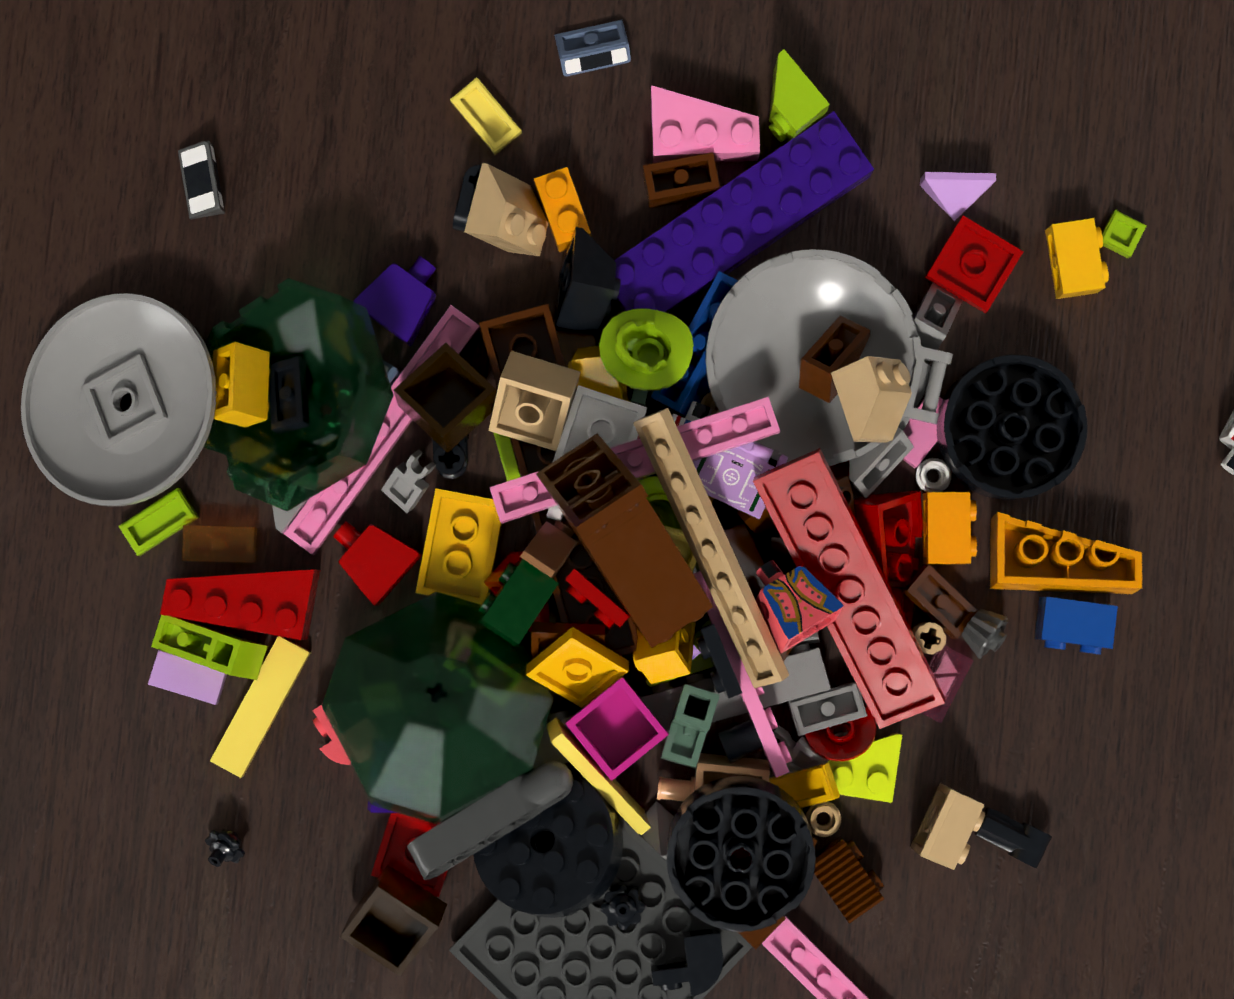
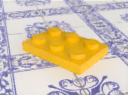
[415,488,502,605]

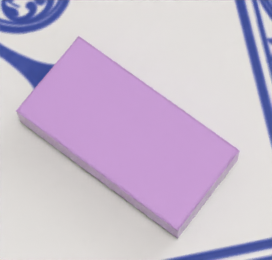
[148,650,227,705]

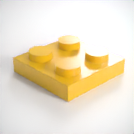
[526,627,629,708]

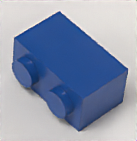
[1034,597,1118,655]

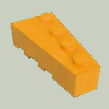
[990,512,1142,594]

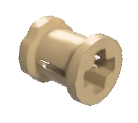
[912,622,946,655]

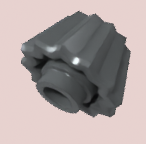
[962,609,1009,659]

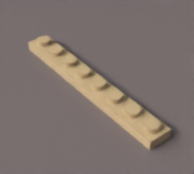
[633,408,789,688]

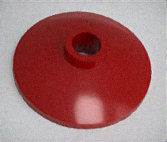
[805,704,876,761]

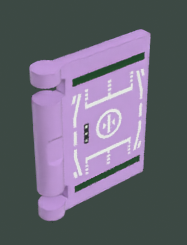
[693,441,788,519]

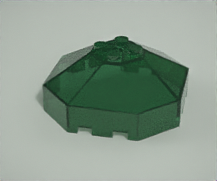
[204,278,393,511]
[322,592,554,825]

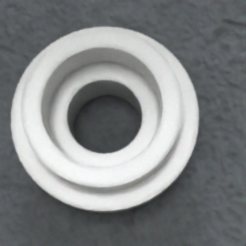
[915,458,951,492]

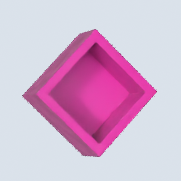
[565,676,669,781]

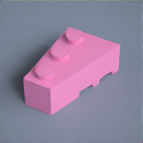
[651,85,760,163]

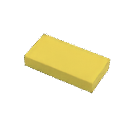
[450,77,522,155]

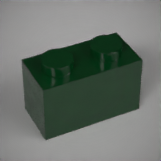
[478,559,559,646]

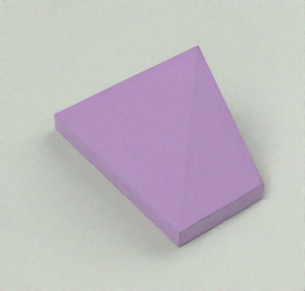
[920,172,996,221]

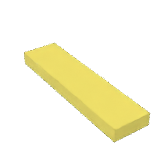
[210,636,311,778]
[547,717,651,835]

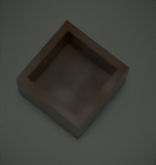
[393,343,497,453]
[340,865,447,976]

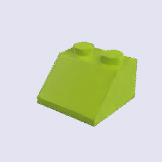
[769,49,830,143]

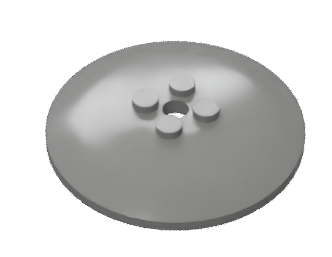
[21,293,217,506]

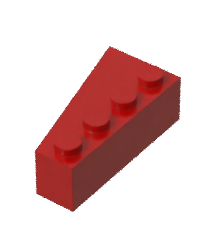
[160,569,321,640]

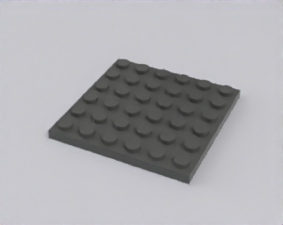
[449,808,752,999]

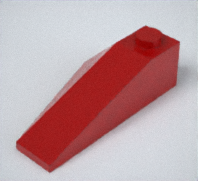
[853,491,923,628]

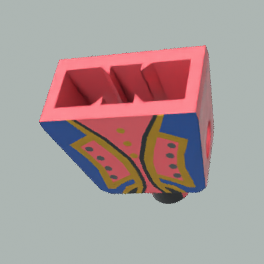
[756,560,844,654]

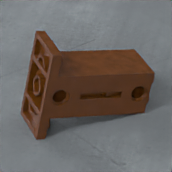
[536,433,713,648]

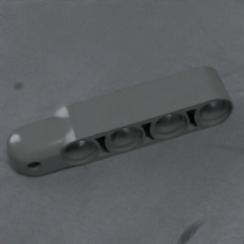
[407,761,573,880]

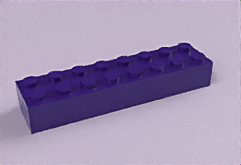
[614,111,874,314]

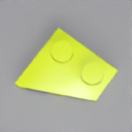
[828,733,902,803]

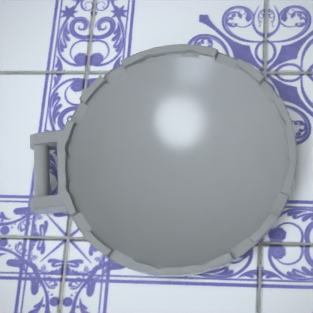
[705,249,953,466]

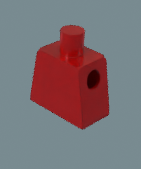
[333,521,423,606]

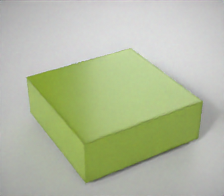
[1102,210,1147,258]

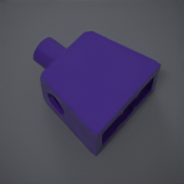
[353,256,436,347]

